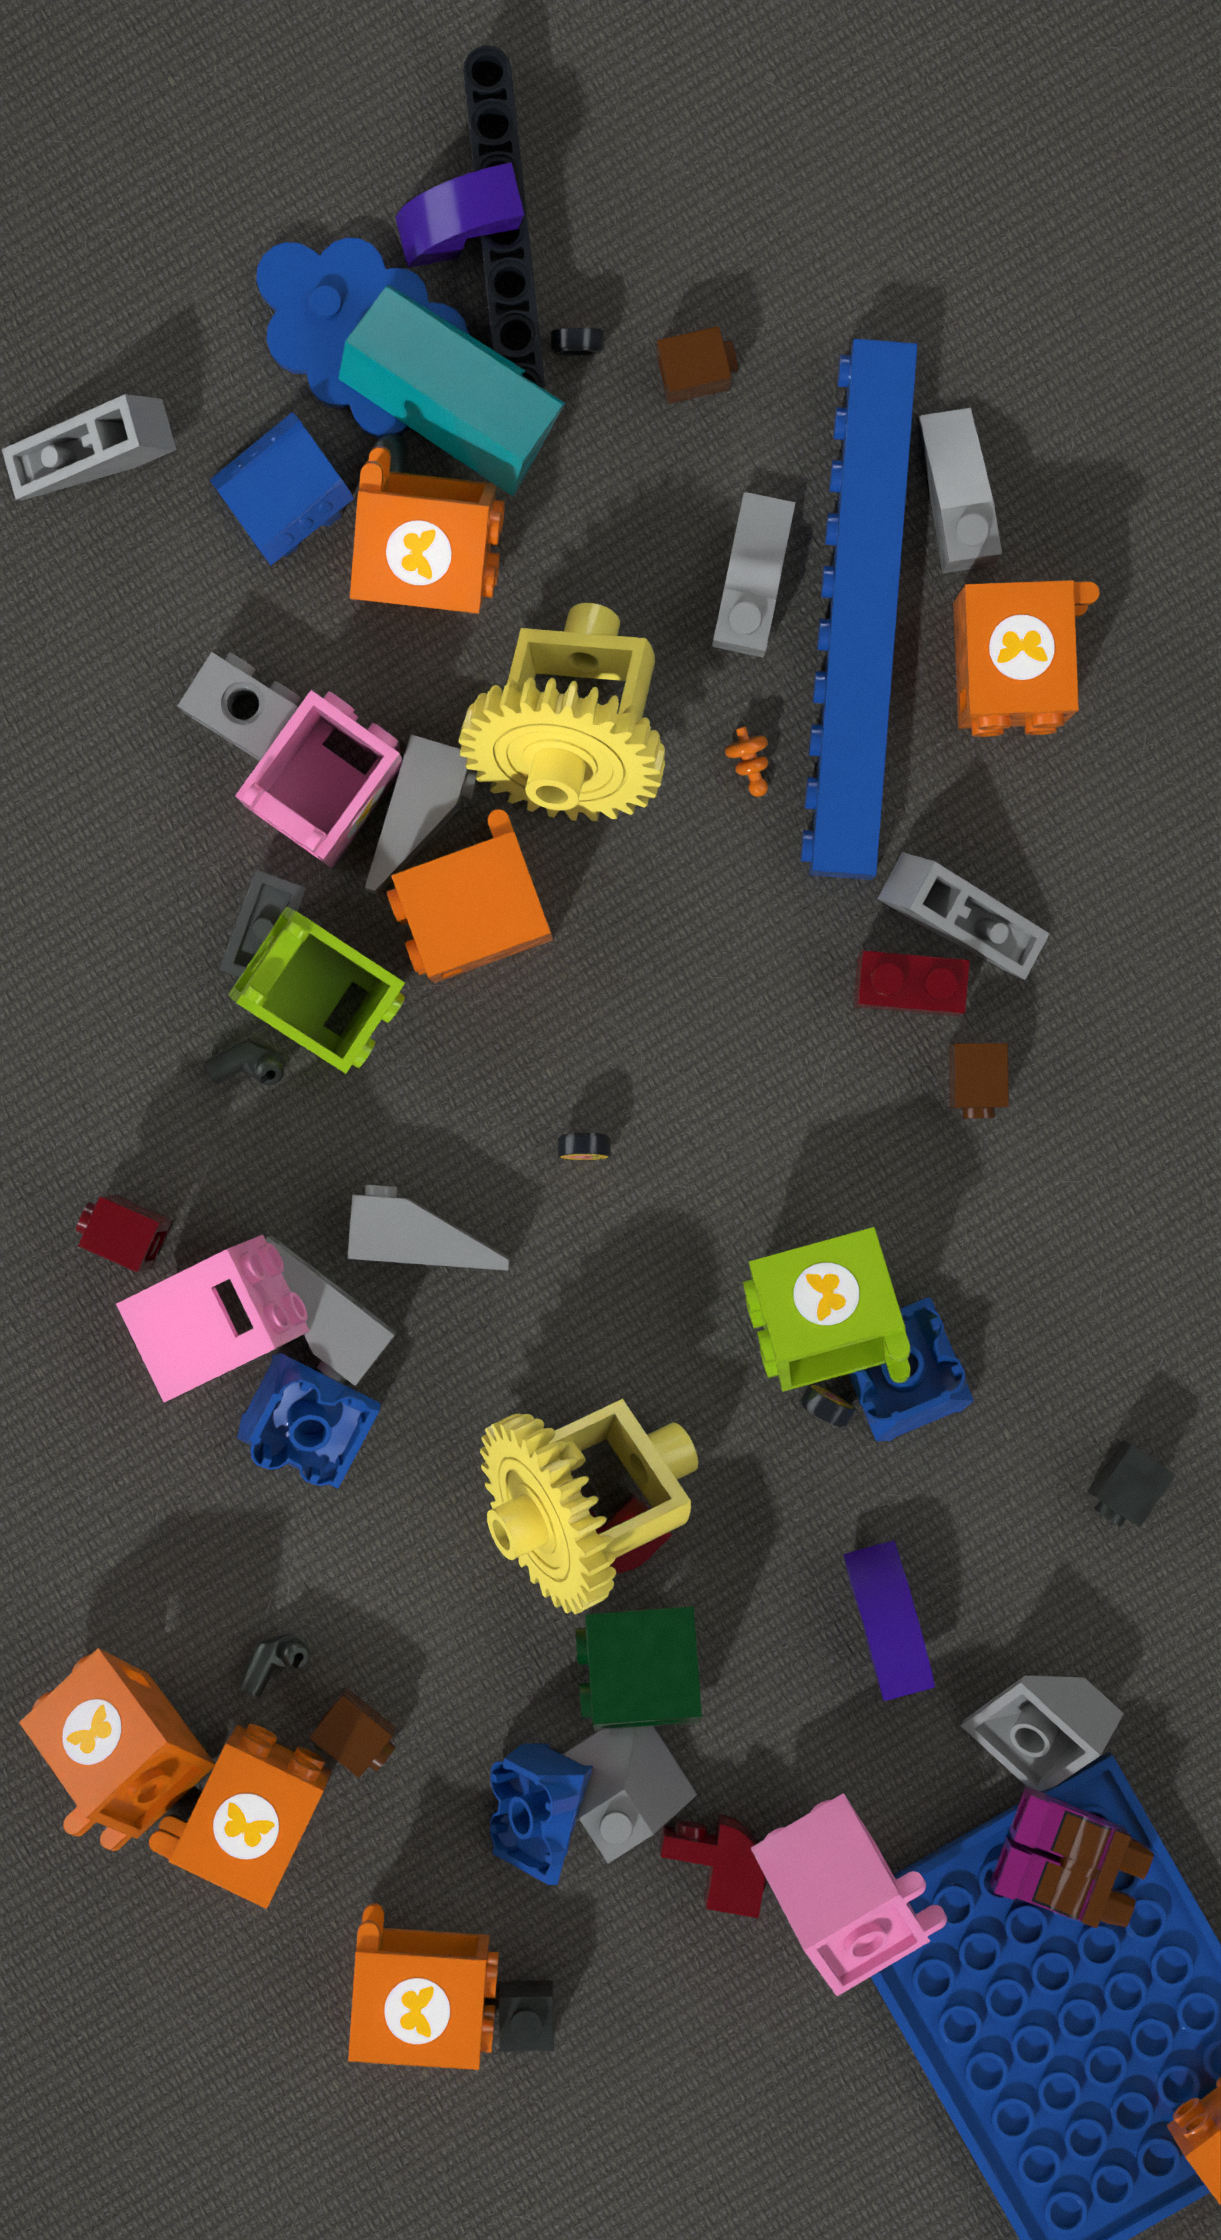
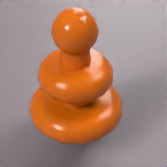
[725,726,768,797]

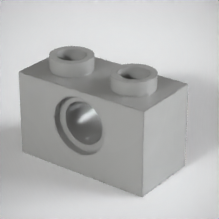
[177,652,301,761]

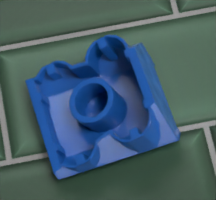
[210,412,354,566]
[848,1298,974,1442]
[237,1353,381,1489]
[490,1743,593,1885]

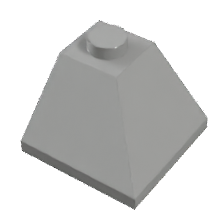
[961,1675,1124,1791]
[562,1726,697,1864]

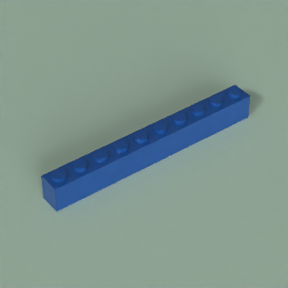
[800,339,918,880]

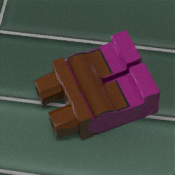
[990,1786,1154,1928]

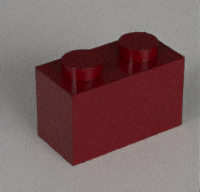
[853,950,970,1016]
[76,1195,173,1273]

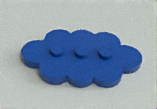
[256,238,469,438]

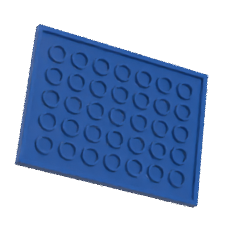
[871,1751,1221,2240]

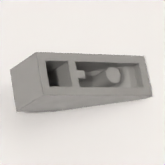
[2,394,176,501]
[918,408,1002,574]
[365,734,478,895]
[877,852,1050,980]
[348,1185,510,1271]
[266,1235,398,1386]

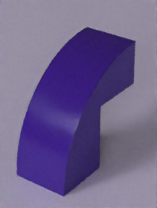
[395,162,525,268]
[843,1540,935,1701]

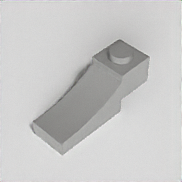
[712,492,796,658]

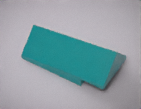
[338,285,565,496]

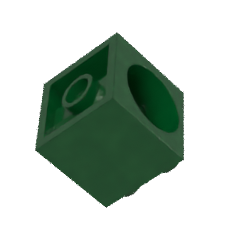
[575,1606,702,1731]

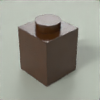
[656,326,738,404]
[949,1043,1009,1119]
[309,1688,396,1778]

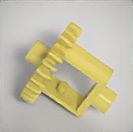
[459,603,665,821]
[480,1399,698,1614]

